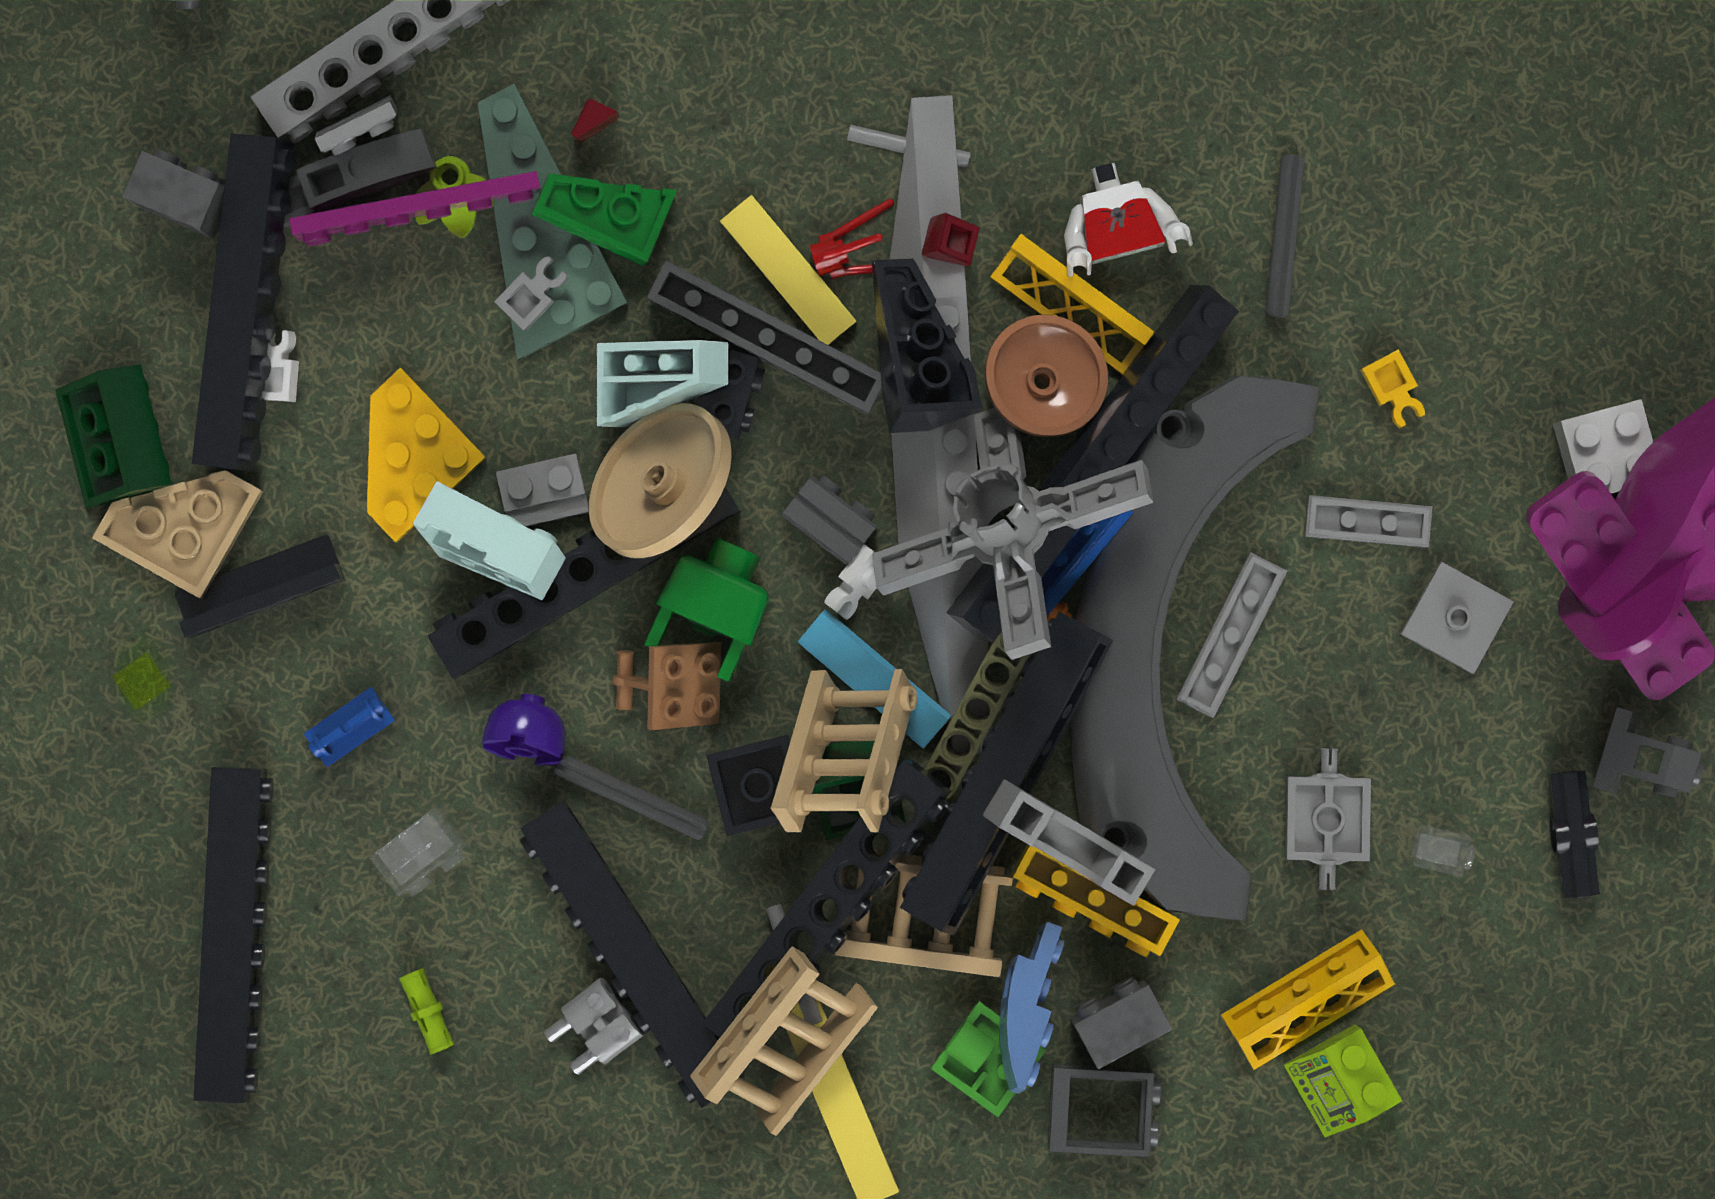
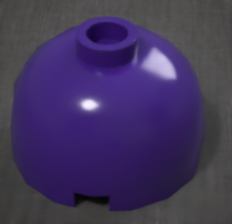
[481,694,566,765]

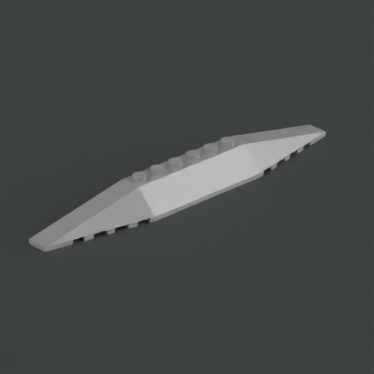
[890,95,993,753]

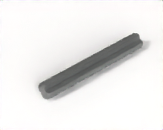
[1265,154,1304,318]
[554,755,709,840]

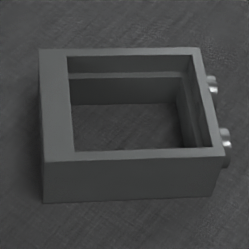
[1048,1064,1161,1157]

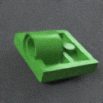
[930,1000,1046,1117]

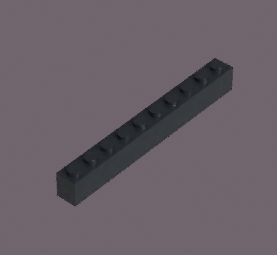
[946,285,1239,643]

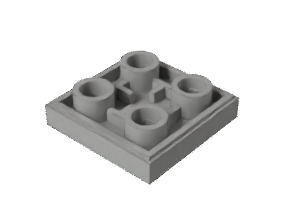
[315,95,397,156]

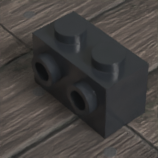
[695,349,766,440]

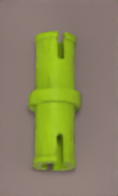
[399,968,455,1055]

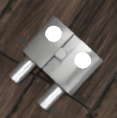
[544,977,645,1075]

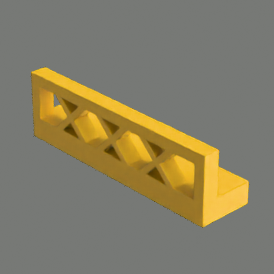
[990,234,1154,375]
[1221,929,1395,1070]

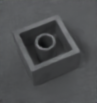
[122,149,225,239]
[1070,976,1172,1069]

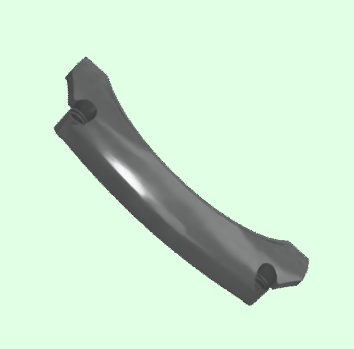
[1070,375,1320,921]

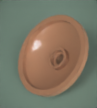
[984,315,1108,437]

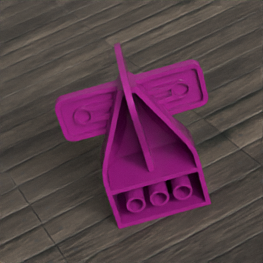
[1526,398,1715,700]

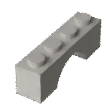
[983,779,1155,906]

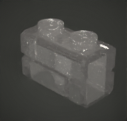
[369,806,469,898]

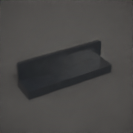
[175,535,346,638]

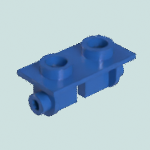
[304,687,395,767]

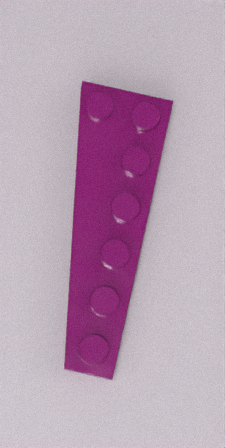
[289,171,541,246]

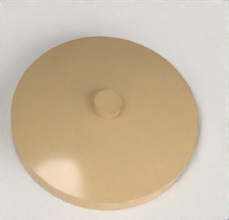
[589,403,732,558]

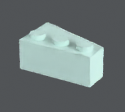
[597,340,728,427]

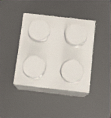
[1553,399,1653,494]

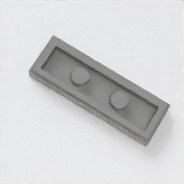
[1304,495,1433,548]

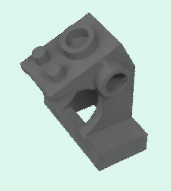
[1593,707,1704,799]

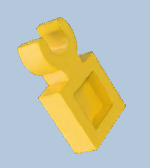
[1360,349,1425,428]

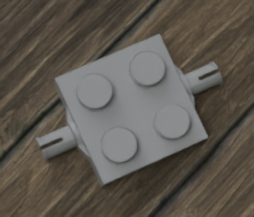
[1285,748,1371,890]

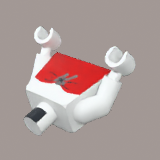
[1064,163,1193,277]

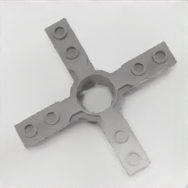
[873,408,1153,660]

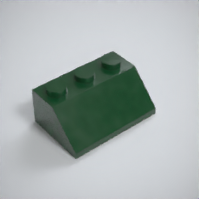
[55,364,171,509]

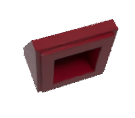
[571,98,620,144]
[922,213,980,267]

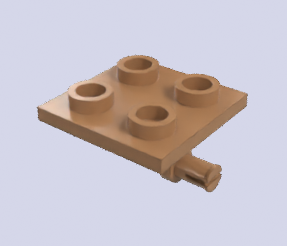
[613,641,721,730]

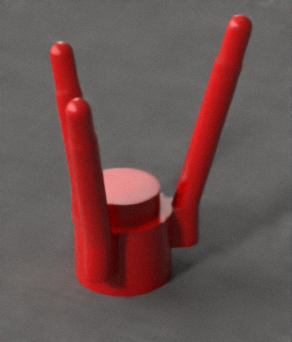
[810,199,894,280]

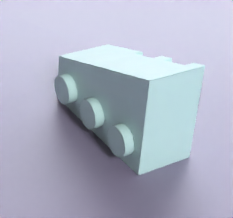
[413,481,566,600]

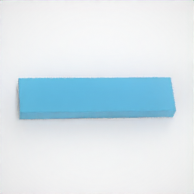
[798,609,952,748]

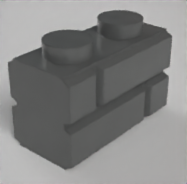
[781,475,877,566]

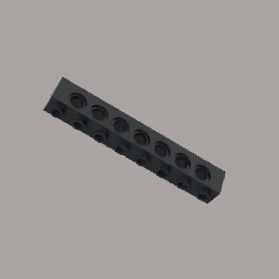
[428,486,740,679]
[703,760,952,1045]

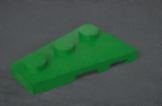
[531,173,677,266]

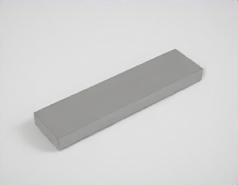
[1176,552,1287,718]

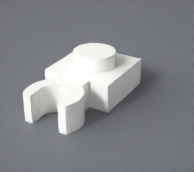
[262,330,299,402]
[824,544,877,620]

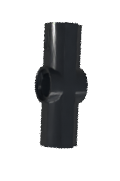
[1548,770,1600,898]

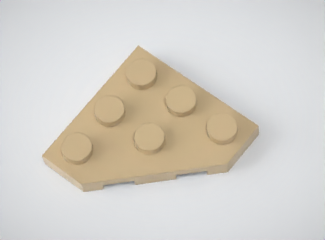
[92,470,264,599]

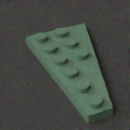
[478,84,628,361]

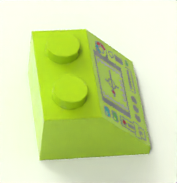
[1283,1024,1402,1137]

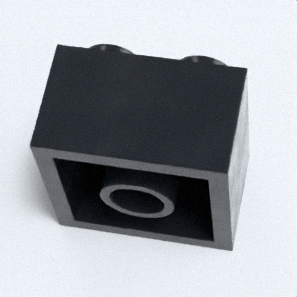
[706,734,808,836]

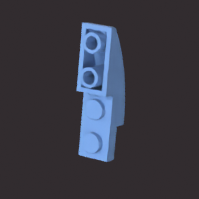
[999,922,1064,1094]

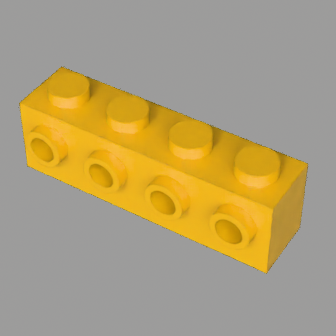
[1011,844,1180,958]

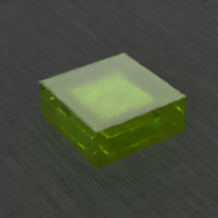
[112,653,172,710]

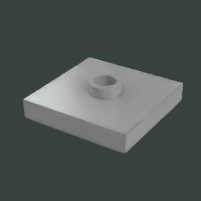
[1400,562,1514,674]

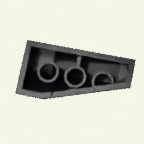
[872,258,982,433]

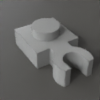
[494,256,570,331]

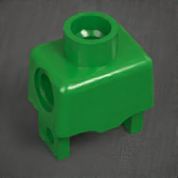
[644,538,769,682]

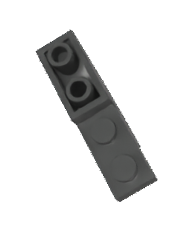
[284,129,437,228]

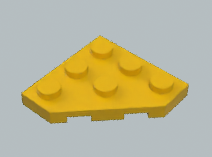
[367,368,486,543]

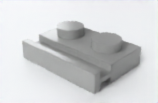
[496,454,589,527]

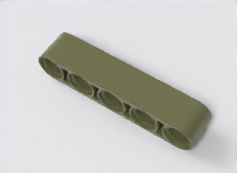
[925,632,1030,800]

